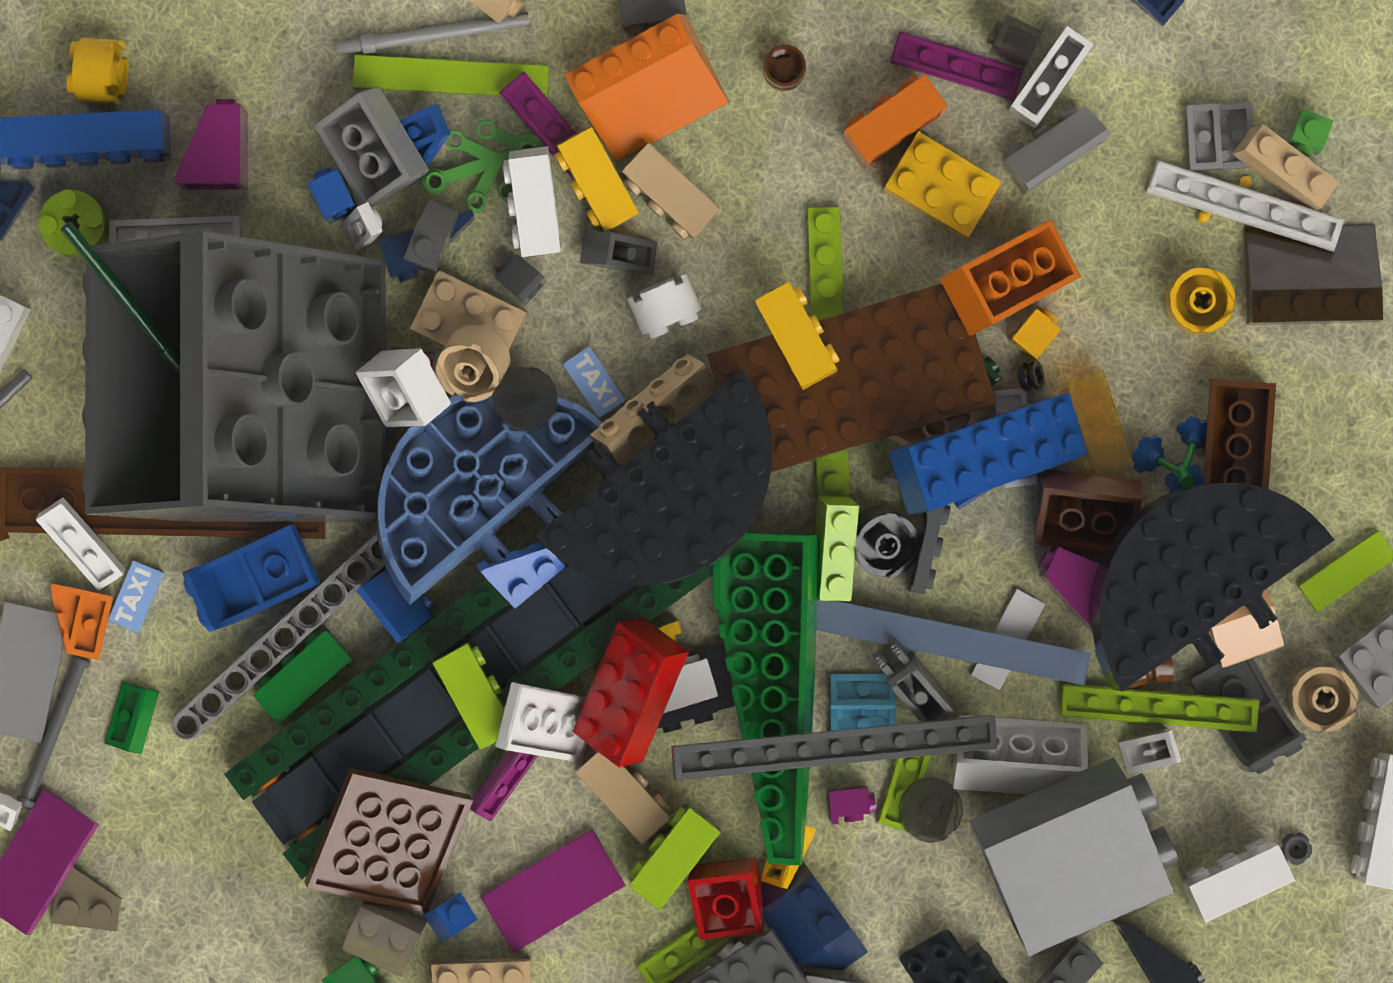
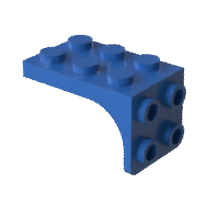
[183,524,321,632]

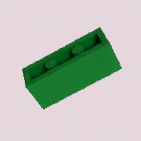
[252,629,355,725]

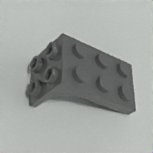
[879,472,951,594]
[1188,658,1307,774]

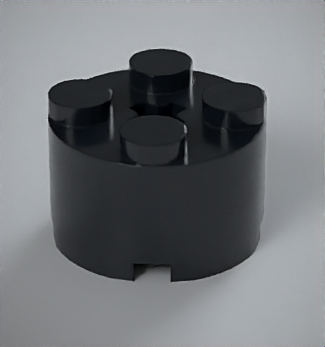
[855,504,919,578]

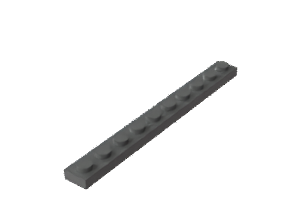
[671,715,997,780]

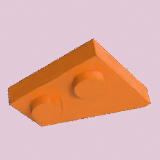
[49,583,113,660]

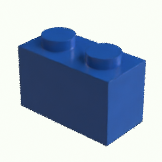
[308,167,358,224]

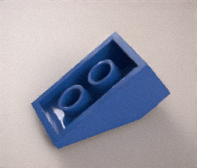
[356,569,435,642]

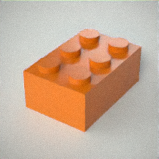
[842,74,948,169]

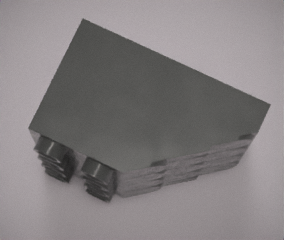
[82,231,386,522]

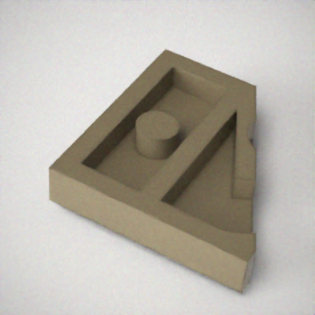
[51,867,122,932]

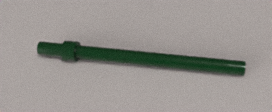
[61,221,180,377]

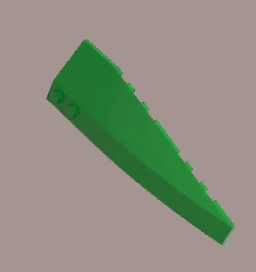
[712,532,819,865]

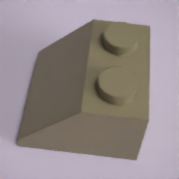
[342,900,427,977]

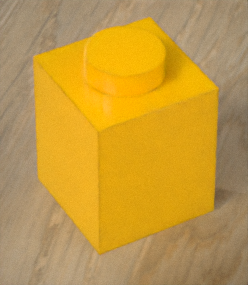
[1010,309,1062,361]

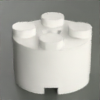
[627,273,702,339]

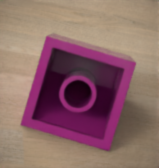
[174,99,248,190]
[1037,547,1100,635]

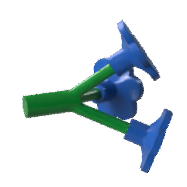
[1131,416,1207,493]

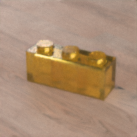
[1060,370,1133,475]

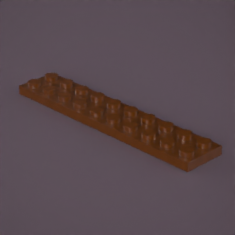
[0,467,326,539]

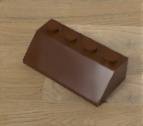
[1202,379,1276,489]

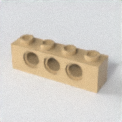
[590,354,717,465]

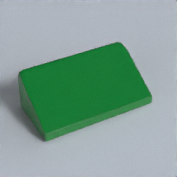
[104,681,159,754]

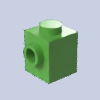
[1287,109,1334,157]

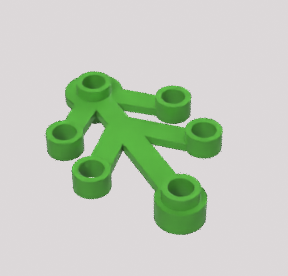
[422,119,543,212]

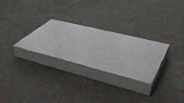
[0,602,64,743]

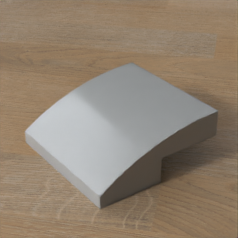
[1186,102,1253,171]

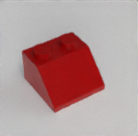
[687,857,764,940]

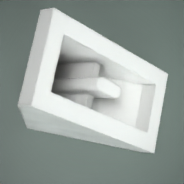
[1119,728,1181,774]

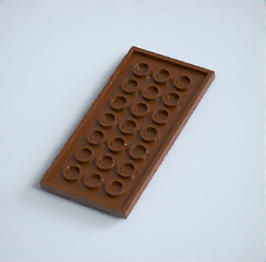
[707,284,996,472]

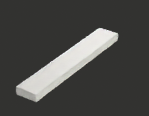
[1147,160,1345,252]

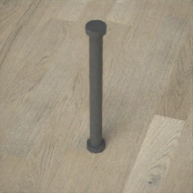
[16,656,91,808]

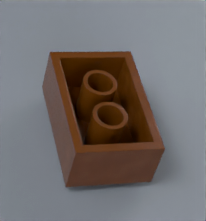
[1034,469,1142,553]

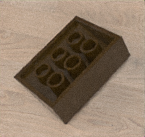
[1245,225,1383,325]

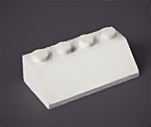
[953,715,1088,795]

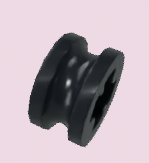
[1018,360,1045,392]

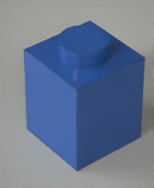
[423,892,478,942]

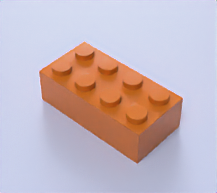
[939,219,1081,336]

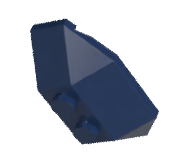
[762,860,868,971]

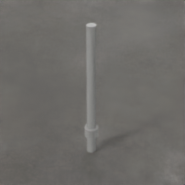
[335,13,530,55]

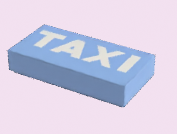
[563,346,626,419]
[108,560,164,633]

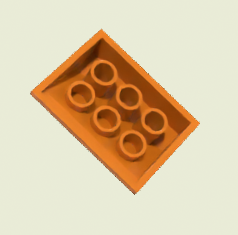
[564,14,730,162]

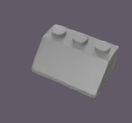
[1002,106,1111,195]

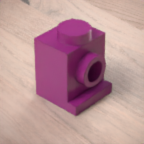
[827,786,876,825]

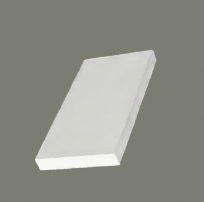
[495,682,587,763]

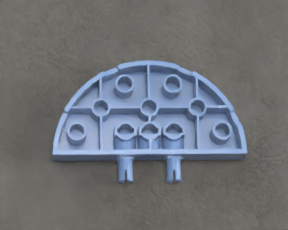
[377,385,602,605]

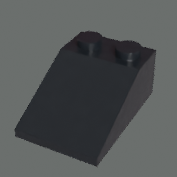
[1113,918,1205,983]

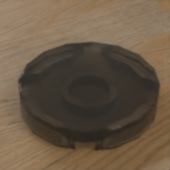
[492,366,558,432]
[898,777,963,843]

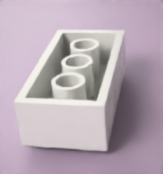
[1351,752,1393,890]

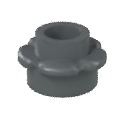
[1280,833,1312,865]

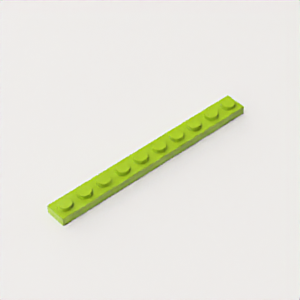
[807,207,850,497]

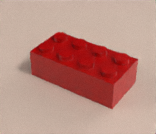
[573,617,689,768]

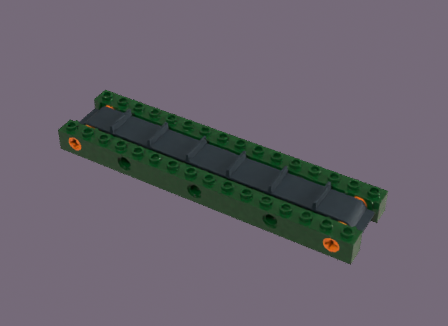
[224,540,713,879]

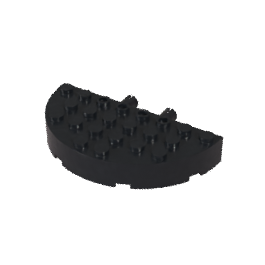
[536,370,772,587]
[1090,483,1334,691]

